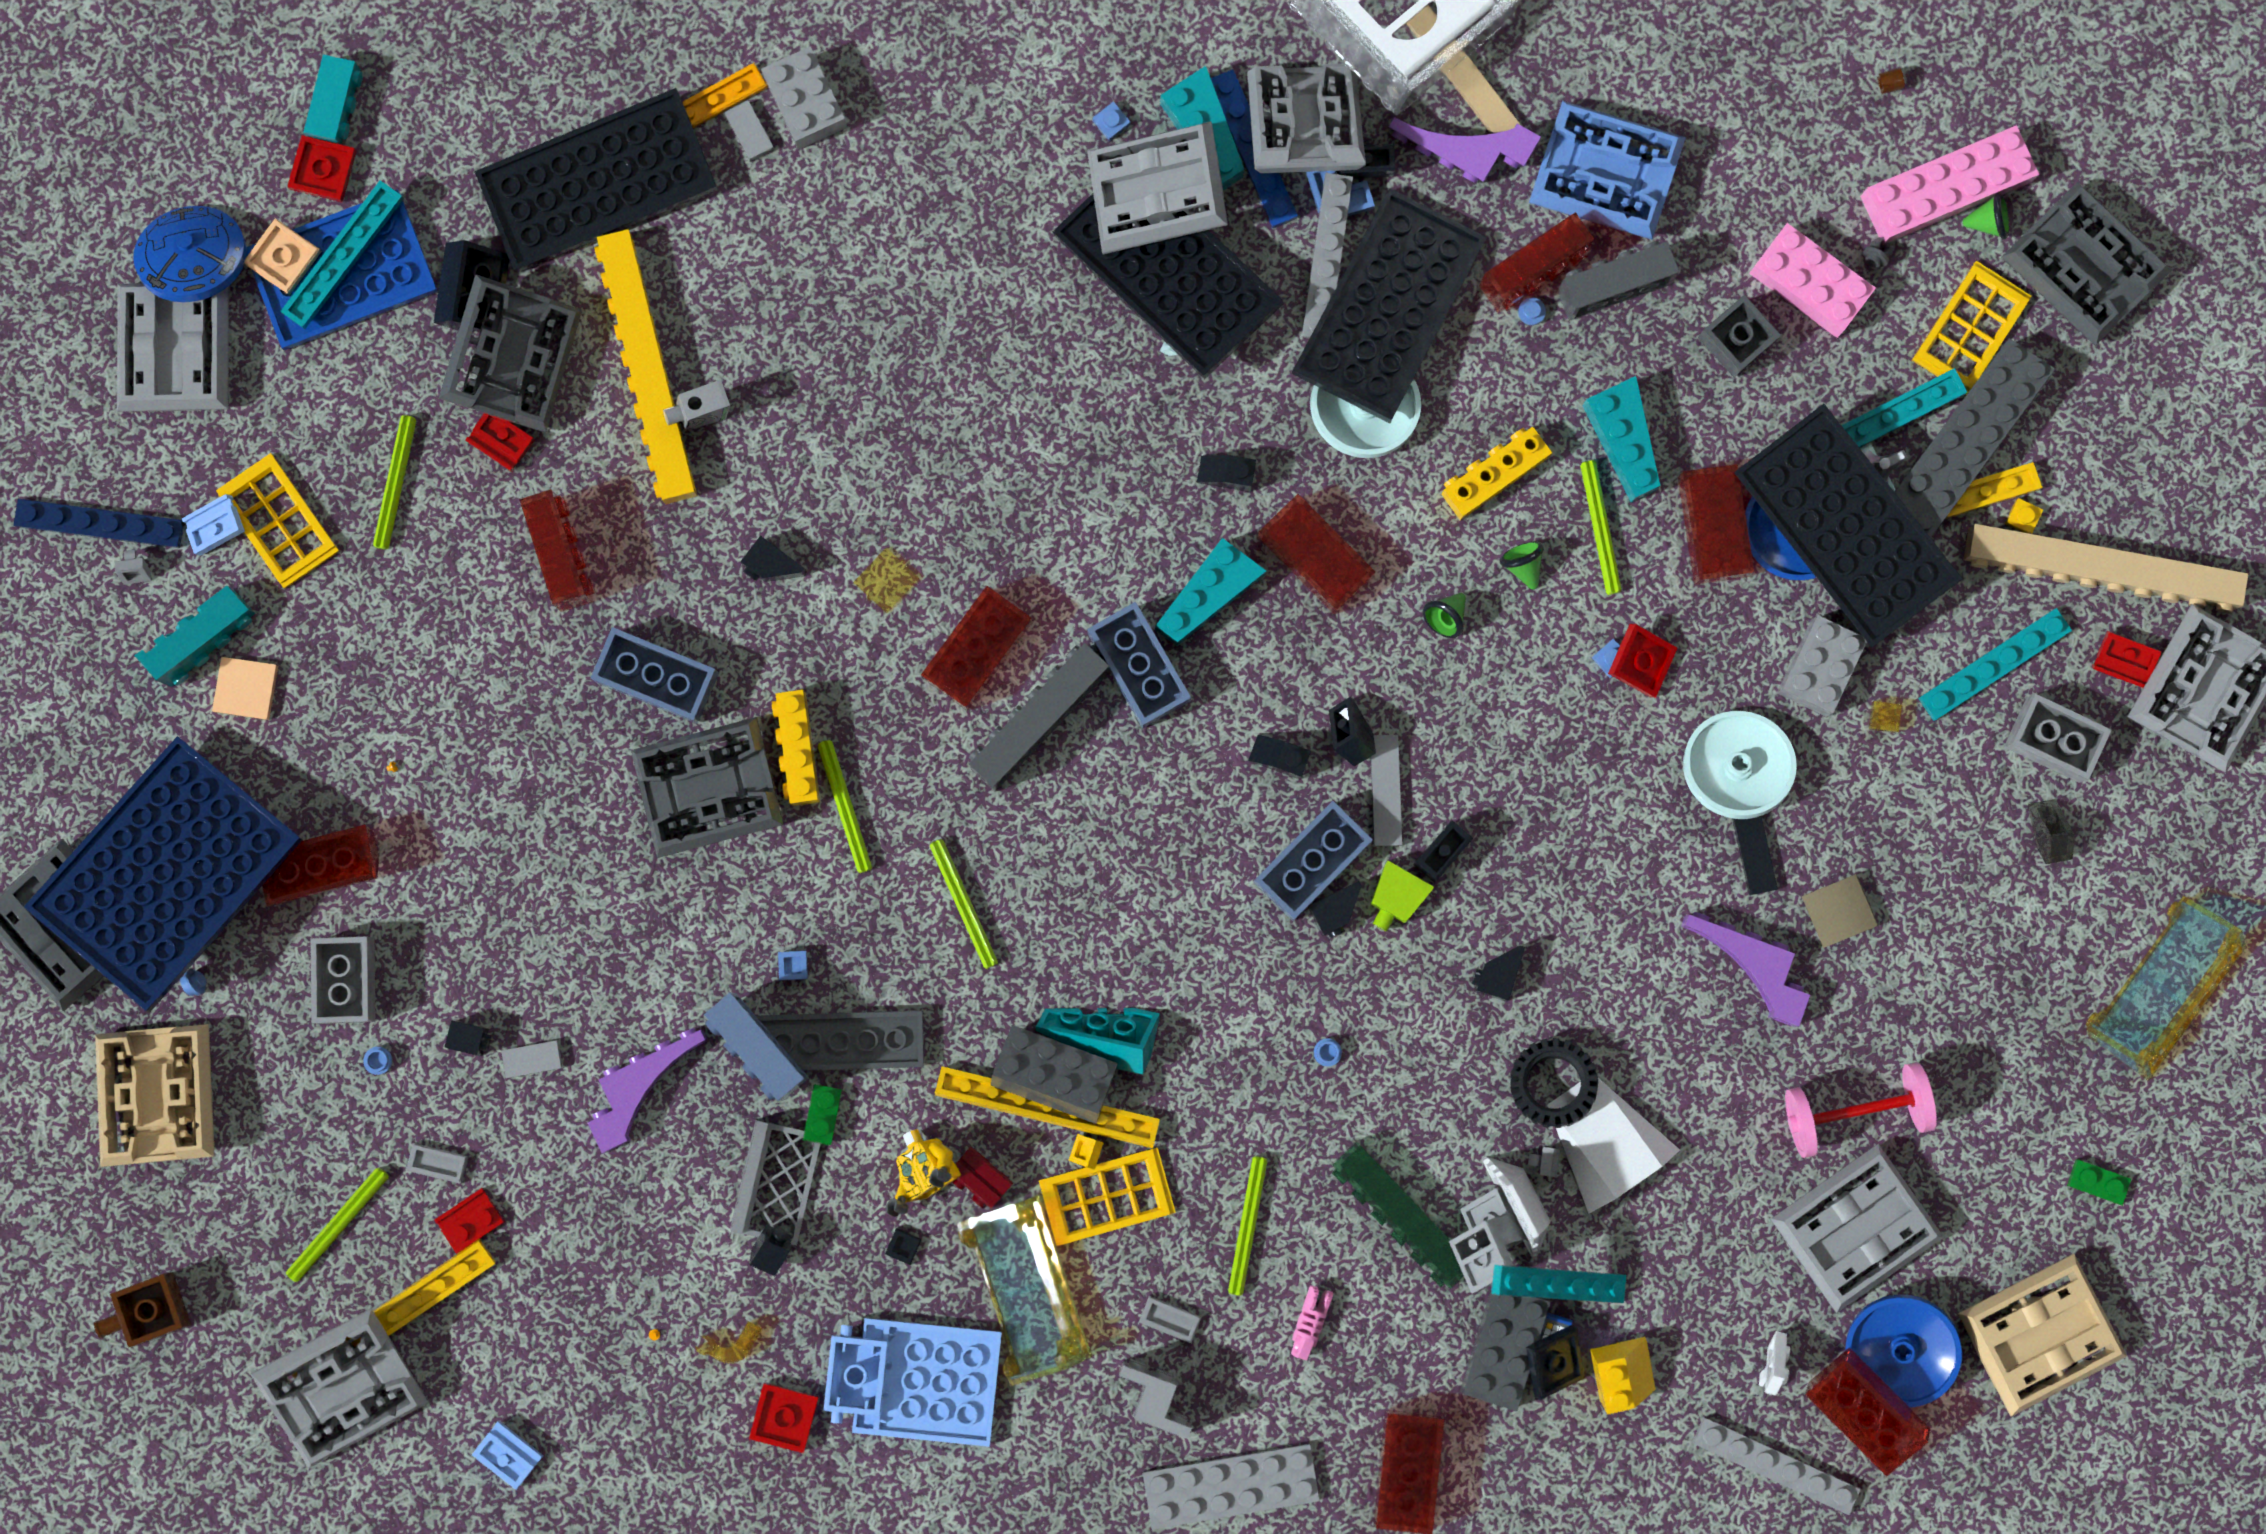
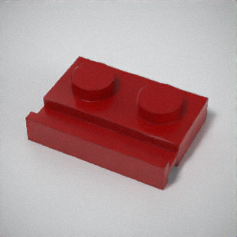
[465,413,535,472]
[2092,631,2161,688]
[434,1188,505,1254]

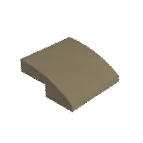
[1802,874,1878,948]

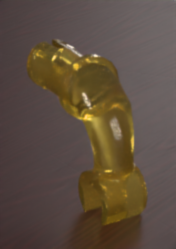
[695,1321,762,1364]

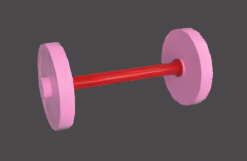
[1785,1062,1936,1158]

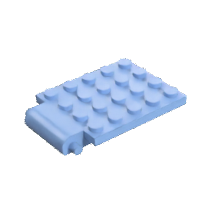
[824,1318,1002,1447]

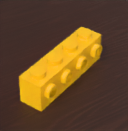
[1441,427,1552,521]
[772,690,820,806]

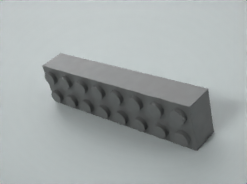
[1895,338,2055,538]

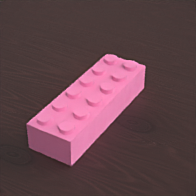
[1860,125,2039,245]

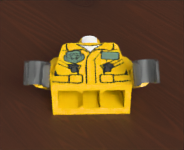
[886,1129,961,1217]

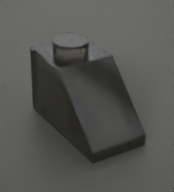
[2028,799,2075,864]

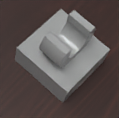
[115,549,151,585]
[1528,1147,1560,1177]

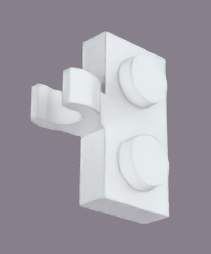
[1759,1331,1790,1395]

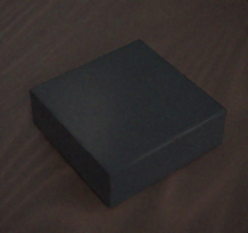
[885,1228,922,1265]

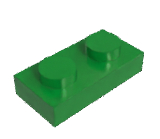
[803,1084,842,1146]
[2067,1159,2131,1206]

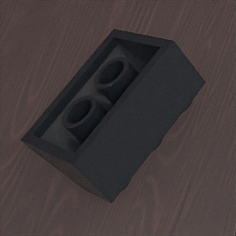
[433,240,509,332]

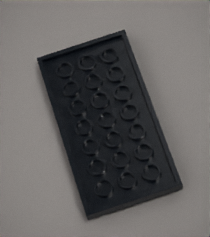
[474,88,718,273]
[1292,188,1487,423]
[1052,194,1284,380]
[1734,403,1963,648]

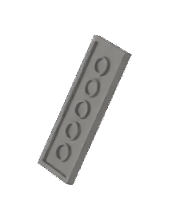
[1142,1443,1320,1530]

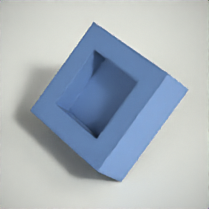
[1092,101,1131,141]
[1592,639,1620,678]
[778,951,808,981]

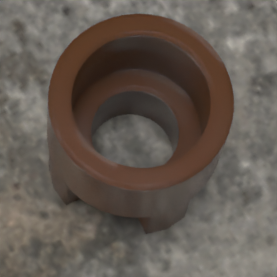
[1877,68,1905,94]

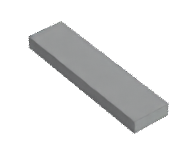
[1371,735,1402,847]

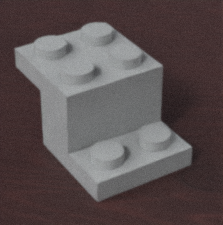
[1449,1187,1527,1294]
[1119,1358,1192,1439]

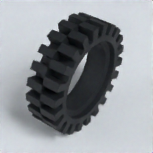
[1510,1038,1598,1128]

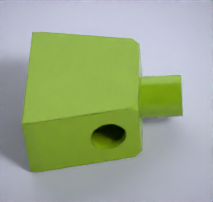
[1370,861,1434,932]

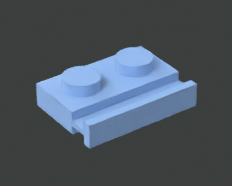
[182,494,245,556]
[472,1421,544,1490]

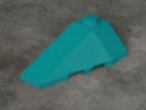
[1036,1008,1160,1074]

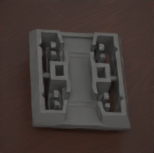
[2001,182,2172,346]
[438,275,582,433]
[631,717,784,858]
[0,839,104,1011]

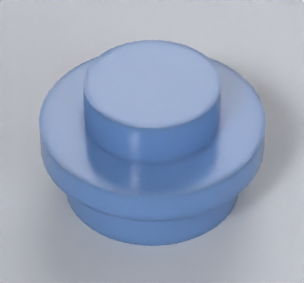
[1518,298,1546,325]
[180,968,206,996]
[1314,1038,1342,1067]
[363,1047,392,1075]

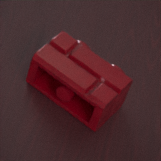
[952,1146,1014,1209]

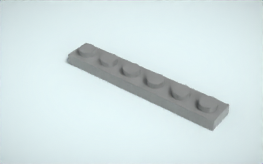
[1301,173,1353,338]
[1692,1417,1860,1515]

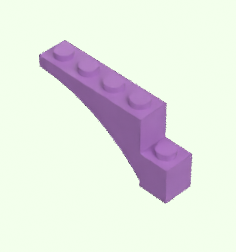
[1389,117,1541,184]
[1681,912,1810,1027]
[588,1027,708,1153]

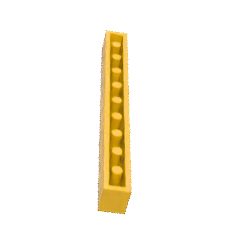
[594,229,697,504]

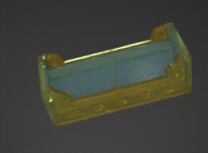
[2086,896,2246,1081]
[957,1195,1093,1386]

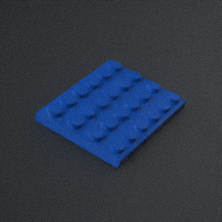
[246,189,438,351]

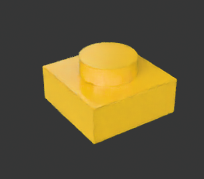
[2005,498,2043,534]
[1068,1134,1103,1170]

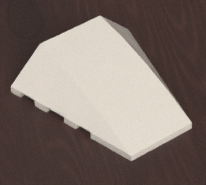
[1547,1078,1680,1214]
[1482,1156,1550,1259]

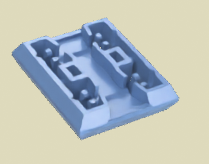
[1529,101,1686,240]

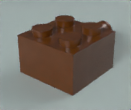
[94,1272,192,1348]

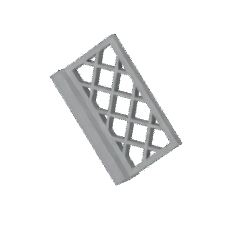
[730,1120,820,1245]

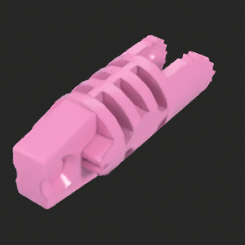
[1291,1285,1334,1360]

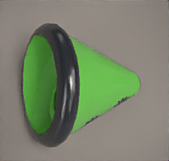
[1963,193,2009,239]
[1500,542,1544,590]
[1422,593,1466,638]

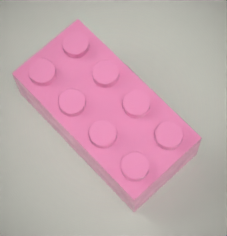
[1749,223,1876,338]

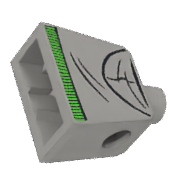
[663,380,730,430]

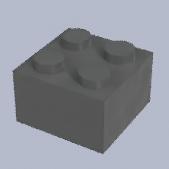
[1698,295,1781,378]

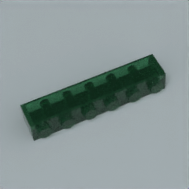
[1331,1141,1464,1289]

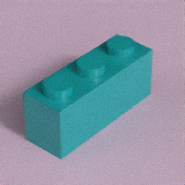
[303,54,363,145]

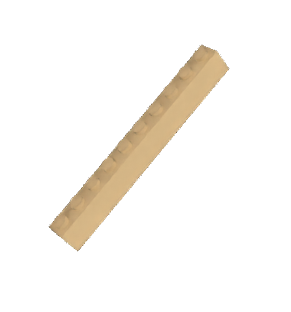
[1964,524,2248,613]

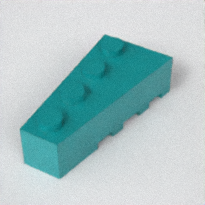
[1160,66,1244,191]
[1582,376,1660,503]
[1155,538,1266,646]
[134,585,255,687]

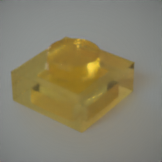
[1869,701,1902,733]

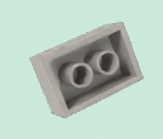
[761,46,847,150]
[1777,615,1867,717]
[2004,694,2112,783]
[311,937,376,1024]

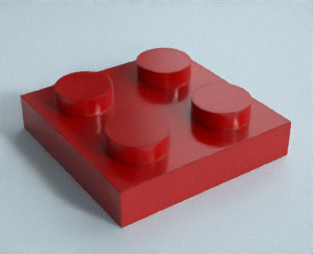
[287,135,357,203]
[1608,624,1678,698]
[749,1382,819,1453]

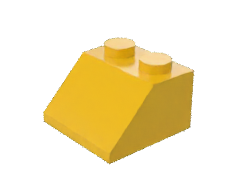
[1590,1337,1656,1415]

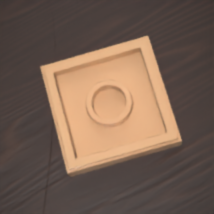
[244,219,322,296]
[212,657,278,720]

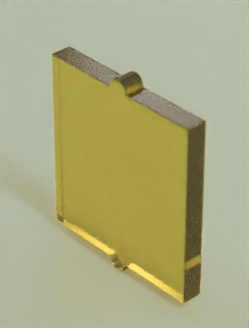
[853,548,920,613]

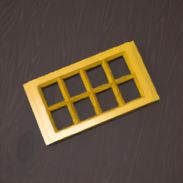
[1912,261,2031,395]
[216,453,340,589]
[1039,1147,1176,1246]

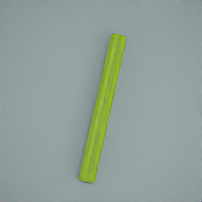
[373,415,416,550]
[1581,460,1622,595]
[818,740,872,873]
[930,839,998,969]
[1228,1156,1267,1296]
[286,1168,389,1282]

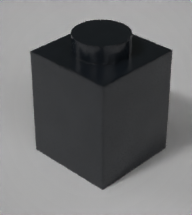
[444,1020,491,1056]
[749,1224,792,1276]

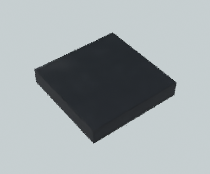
[1526,1325,1585,1400]

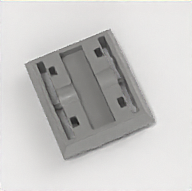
[1247,63,1366,173]
[1087,121,1228,254]
[117,283,229,412]
[2127,604,2266,772]
[1771,1144,1944,1313]
[251,1308,428,1468]

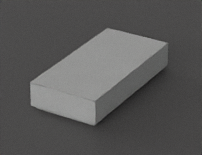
[724,100,774,162]
[501,1040,563,1078]
[406,1143,469,1184]
[1139,1296,1201,1343]

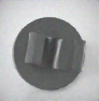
[1863,237,1893,268]

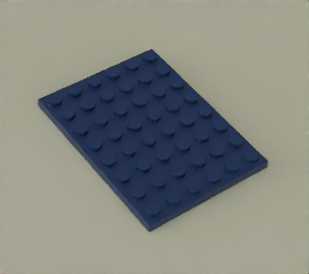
[24,736,302,1013]

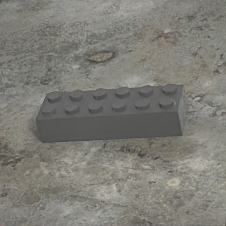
[969,643,1109,792]

